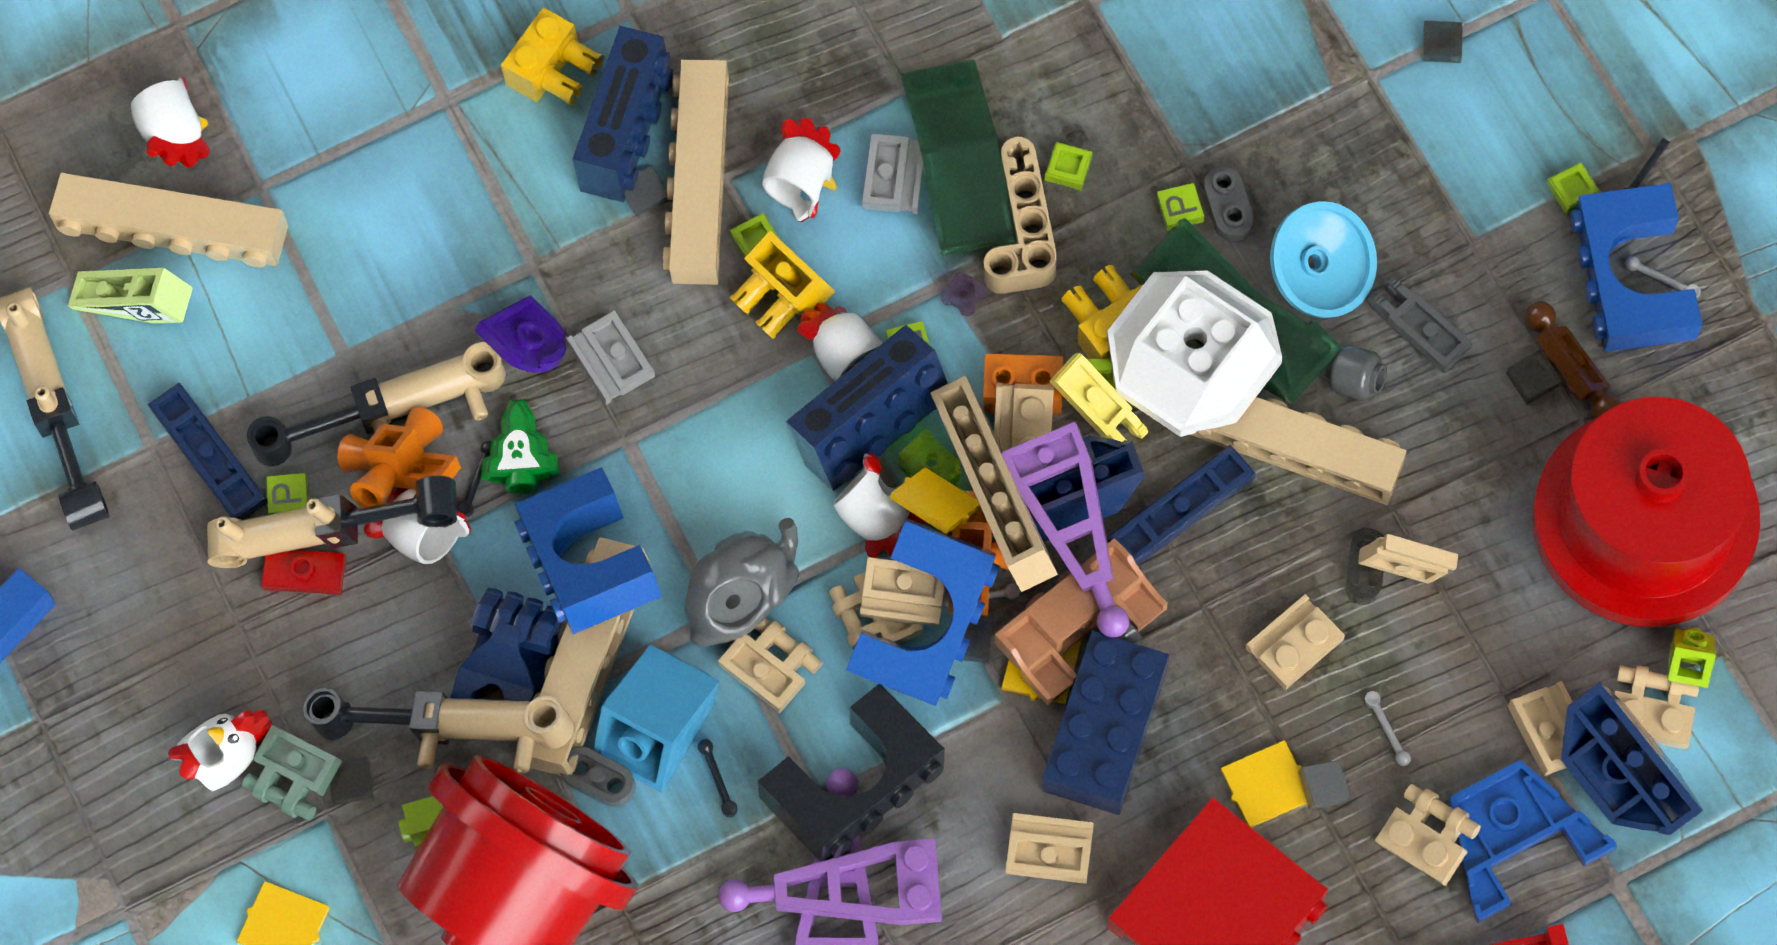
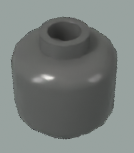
[1325,345,1387,401]

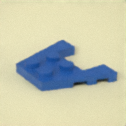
[1448,760,1617,923]

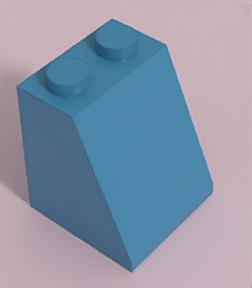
[593,644,719,792]

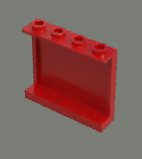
[1108,797,1328,945]

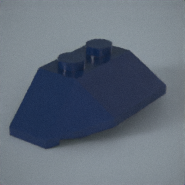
[1027,435,1145,541]
[1561,681,1703,835]

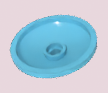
[1270,201,1377,318]

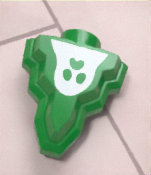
[481,399,560,494]

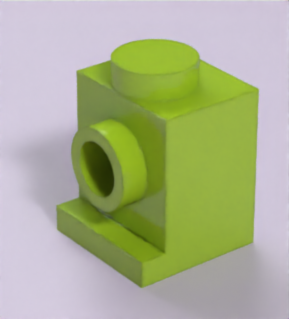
[1667,627,1716,688]
[398,796,443,846]

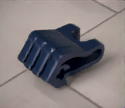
[451,588,562,701]

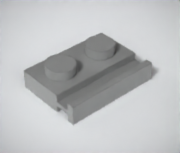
[862,133,927,214]
[566,311,655,404]

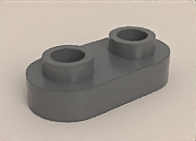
[1204,167,1254,242]
[560,746,636,807]

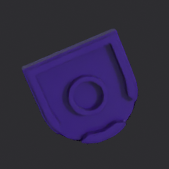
[475,295,566,373]

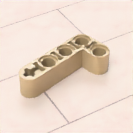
[984,137,1056,294]

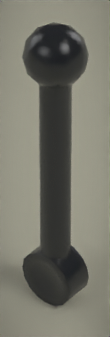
[1624,138,1670,189]
[457,441,491,517]
[698,739,738,818]

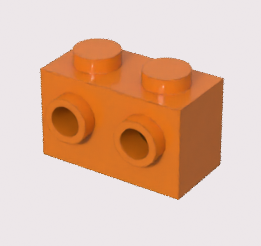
[983,354,1063,416]

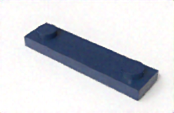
[147,382,268,520]
[1107,445,1256,566]

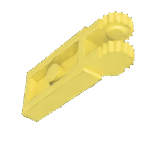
[1049,353,1148,442]

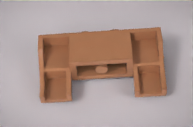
[994,538,1168,706]

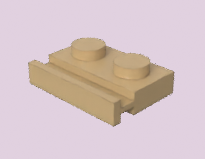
[994,382,1054,452]
[1358,534,1458,584]
[860,557,945,627]
[1246,594,1345,690]
[1507,681,1573,777]
[1006,813,1094,884]

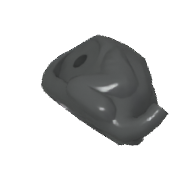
[685,518,799,648]

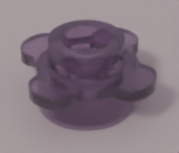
[941,273,987,316]

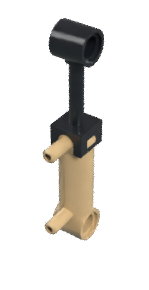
[0,287,110,531]
[247,342,506,467]
[207,476,457,568]
[303,688,574,773]

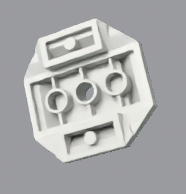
[1107,271,1282,437]

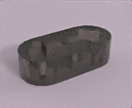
[1345,528,1384,605]

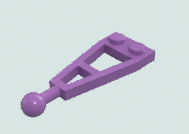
[1001,422,1129,638]
[796,768,878,945]
[718,839,942,925]

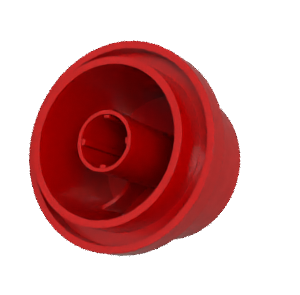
[1532,397,1760,627]
[397,755,639,945]

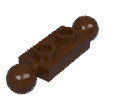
[1524,301,1622,419]

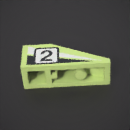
[68,268,193,324]

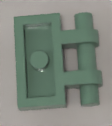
[242,725,342,821]

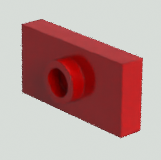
[261,550,346,595]

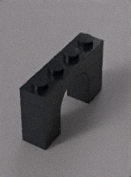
[758,684,945,862]

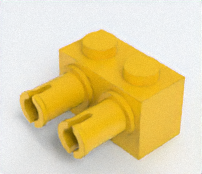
[501,7,604,105]
[729,231,836,339]
[1061,265,1143,359]

